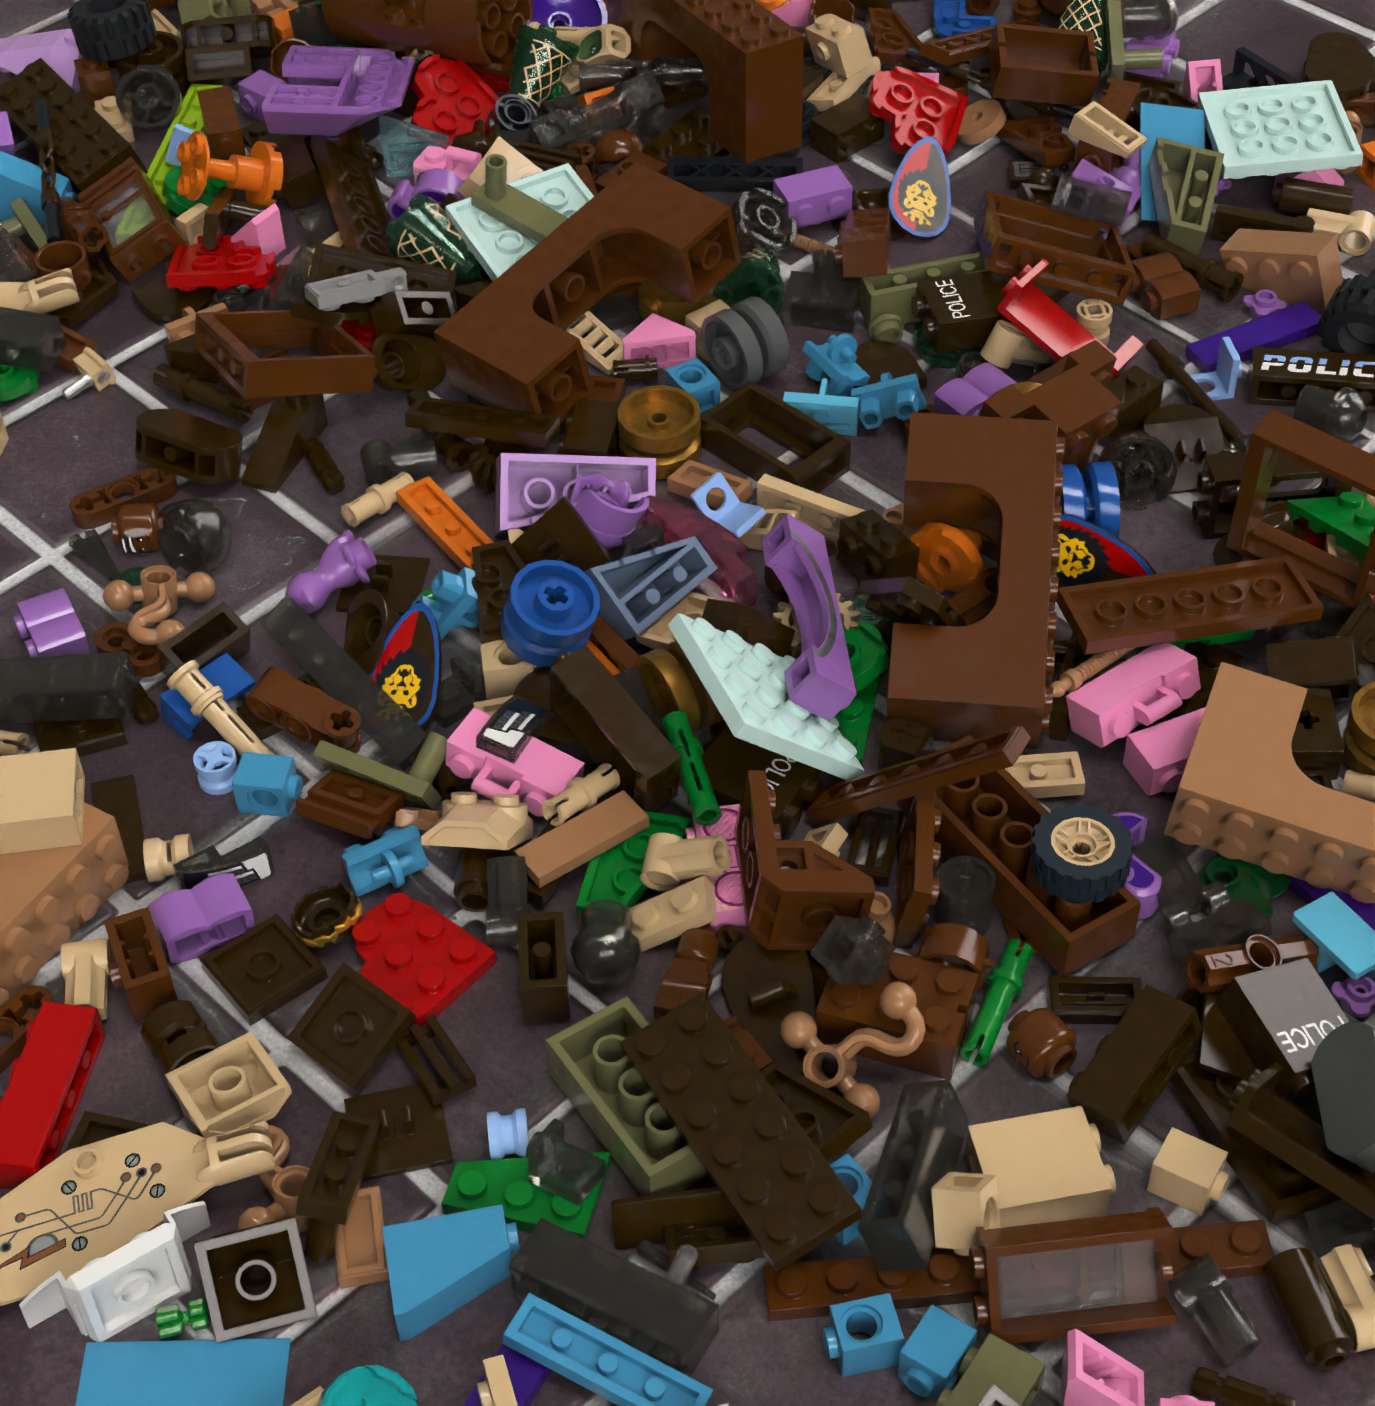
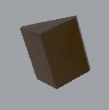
[194,1216,318,1343]

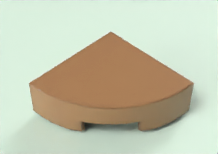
[394,806,442,830]

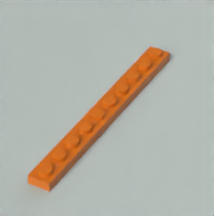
[396,476,647,712]

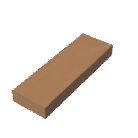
[514,790,650,888]

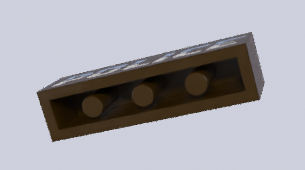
[1247,347,1375,413]

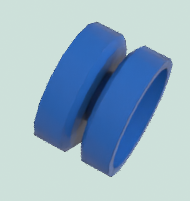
[1060,461,1120,538]
[500,560,600,667]

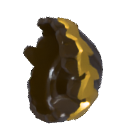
[291,881,363,948]

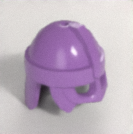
[569,472,649,550]

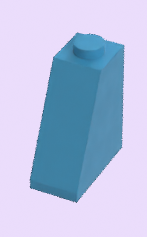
[0,151,78,225]
[382,1204,520,1341]

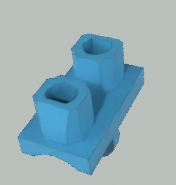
[802,333,870,397]
[851,372,926,430]
[411,567,479,640]
[341,824,429,897]

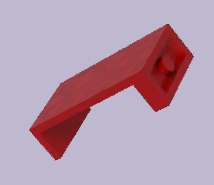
[996,259,1144,379]

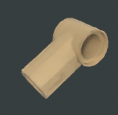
[1307,208,1375,256]
[980,320,1050,369]
[640,833,732,892]
[61,938,115,1021]
[1318,1244,1375,1353]

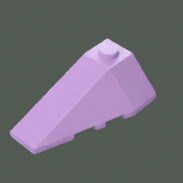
[0,29,83,93]

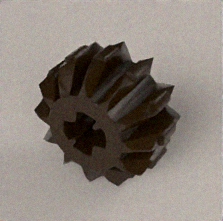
[468,439,530,495]

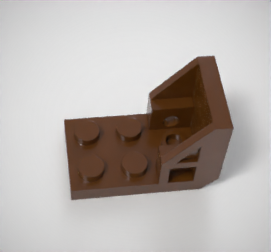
[734,770,875,951]

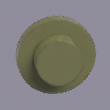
[868,313,904,343]

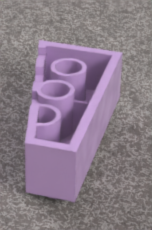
[495,453,656,536]

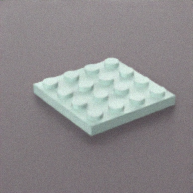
[1197,80,1363,179]
[445,163,594,281]
[668,613,865,780]

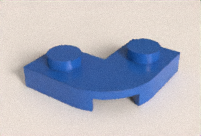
[933,0,996,38]

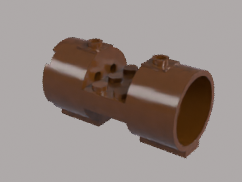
[322,0,533,77]

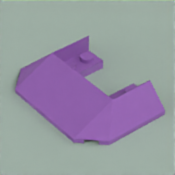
[262,45,415,136]

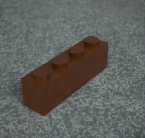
[835,208,891,278]

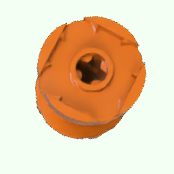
[177,131,284,206]
[910,522,989,597]

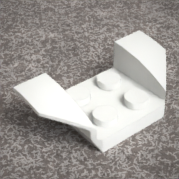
[19,1201,211,1342]

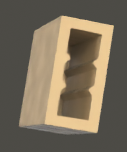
[0,748,85,854]
[965,1106,1116,1228]

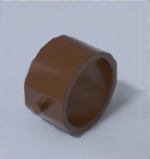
[34,240,92,293]
[911,923,994,992]

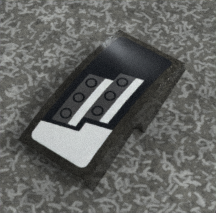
[476,695,553,764]
[173,836,275,890]

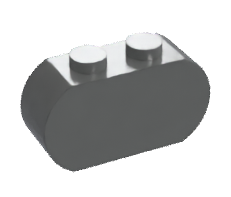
[1311,1022,1375,1174]

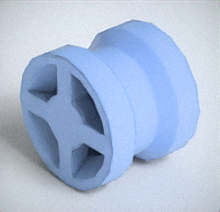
[193,741,238,795]
[487,1108,530,1160]

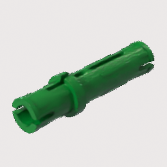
[662,711,722,826]
[959,939,1034,1066]

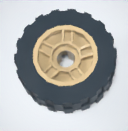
[1029,803,1134,904]

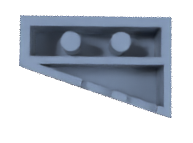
[584,536,718,641]

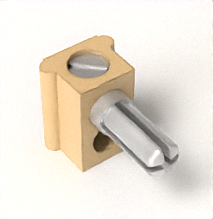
[61,347,116,400]

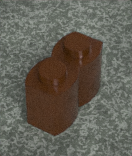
[1128,252,1201,320]

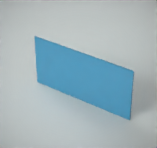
[1140,102,1205,222]
[75,1338,291,1406]

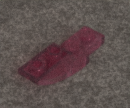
[641,495,756,607]

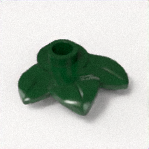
[1199,856,1291,920]

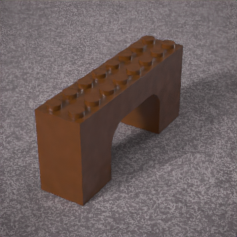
[607,0,804,165]
[434,162,742,423]
[886,412,1065,748]

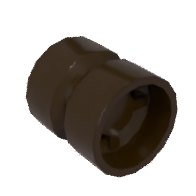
[141,1000,220,1078]

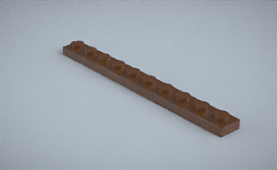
[764,1219,1274,1321]

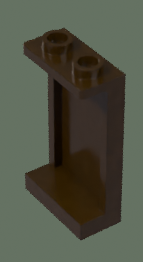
[1226,1062,1375,1220]

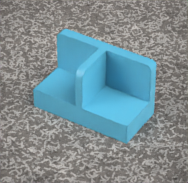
[783,378,859,436]
[1292,891,1375,982]

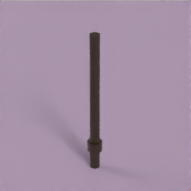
[1145,339,1280,487]

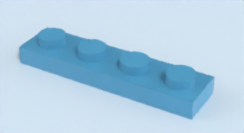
[502,1293,714,1406]

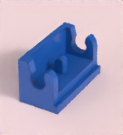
[160,652,255,740]

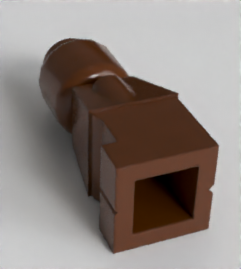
[654,924,720,1021]

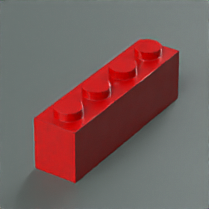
[0,1001,106,1190]

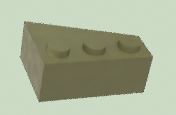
[1148,137,1224,256]

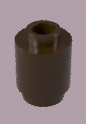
[453,848,502,912]

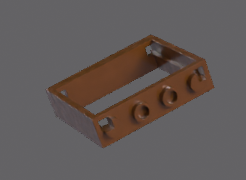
[974,190,1136,305]
[194,310,378,398]
[1226,409,1375,609]

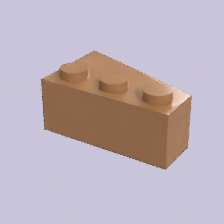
[1219,229,1343,315]

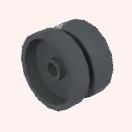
[701,296,790,391]

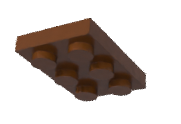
[894,789,942,949]

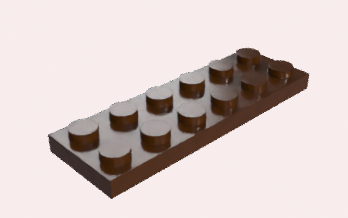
[1057,555,1324,655]

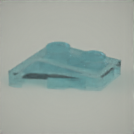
[379,115,450,177]

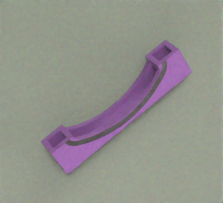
[761,514,857,722]

